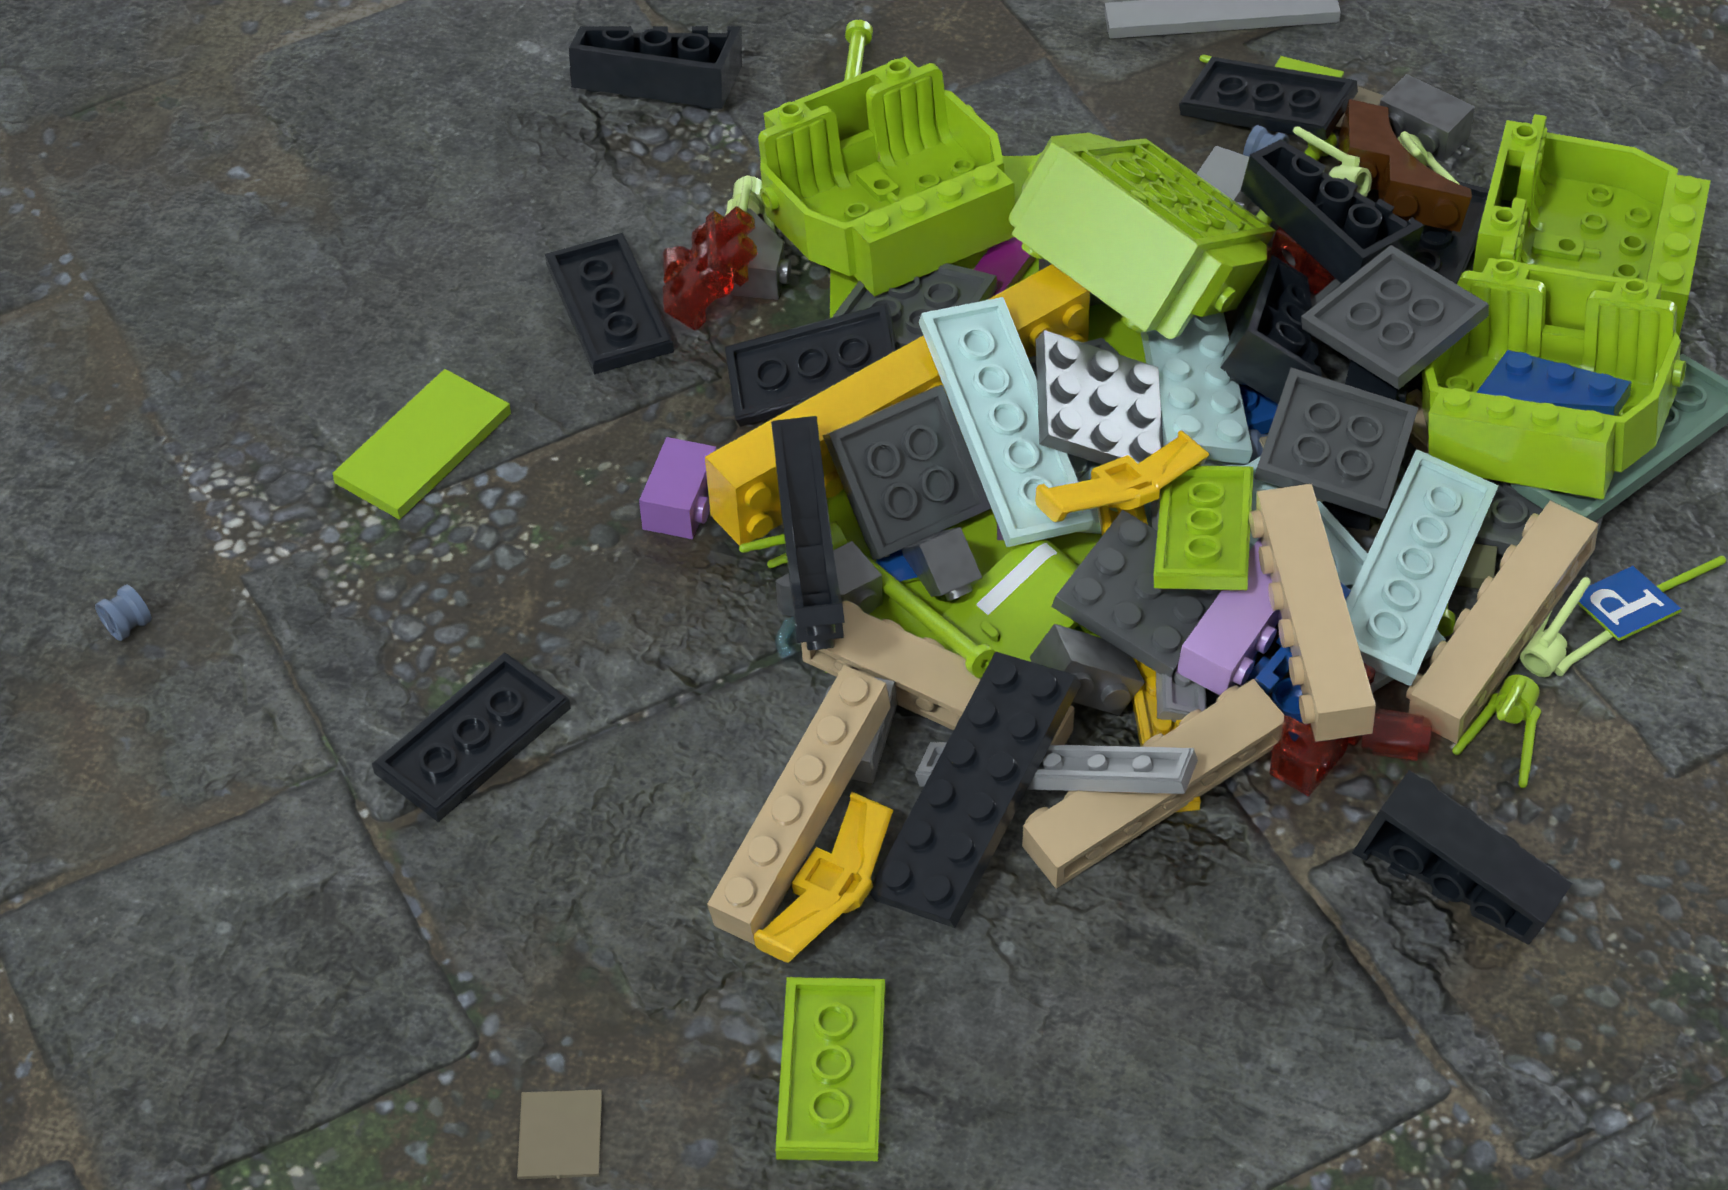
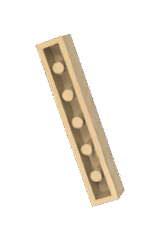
[1249,484,1376,742]
[1406,501,1599,744]
[801,601,1074,745]
[707,665,891,945]
[1022,679,1288,889]

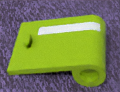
[941,539,1091,662]

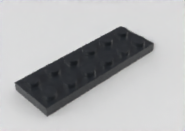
[869,651,1081,928]

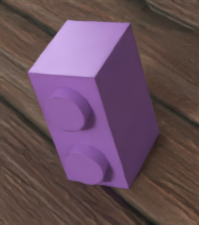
[639,437,717,539]

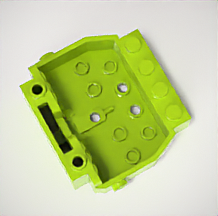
[758,56,1016,297]
[1473,114,1711,336]
[1009,133,1276,339]
[1422,258,1686,499]

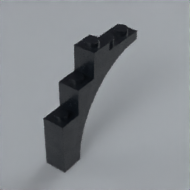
[771,416,845,650]

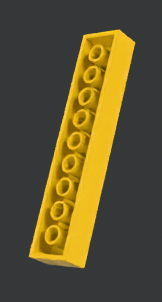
[705,264,1090,546]

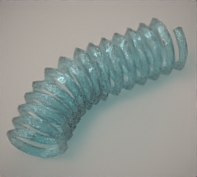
[775,616,795,657]

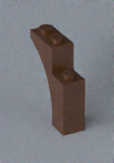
[1339,99,1472,232]

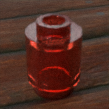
[1361,708,1432,762]

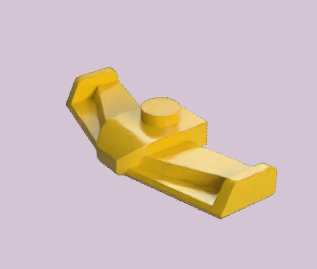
[1035,430,1209,522]
[753,792,893,963]

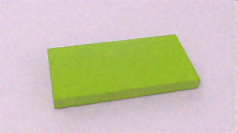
[332,369,511,520]
[1153,466,1253,590]
[775,977,885,1161]

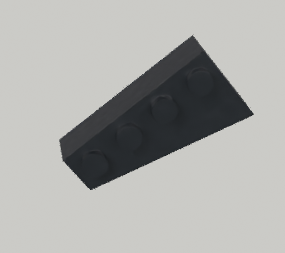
[569,26,742,109]
[1240,139,1425,284]
[1220,255,1322,404]
[1352,770,1573,945]

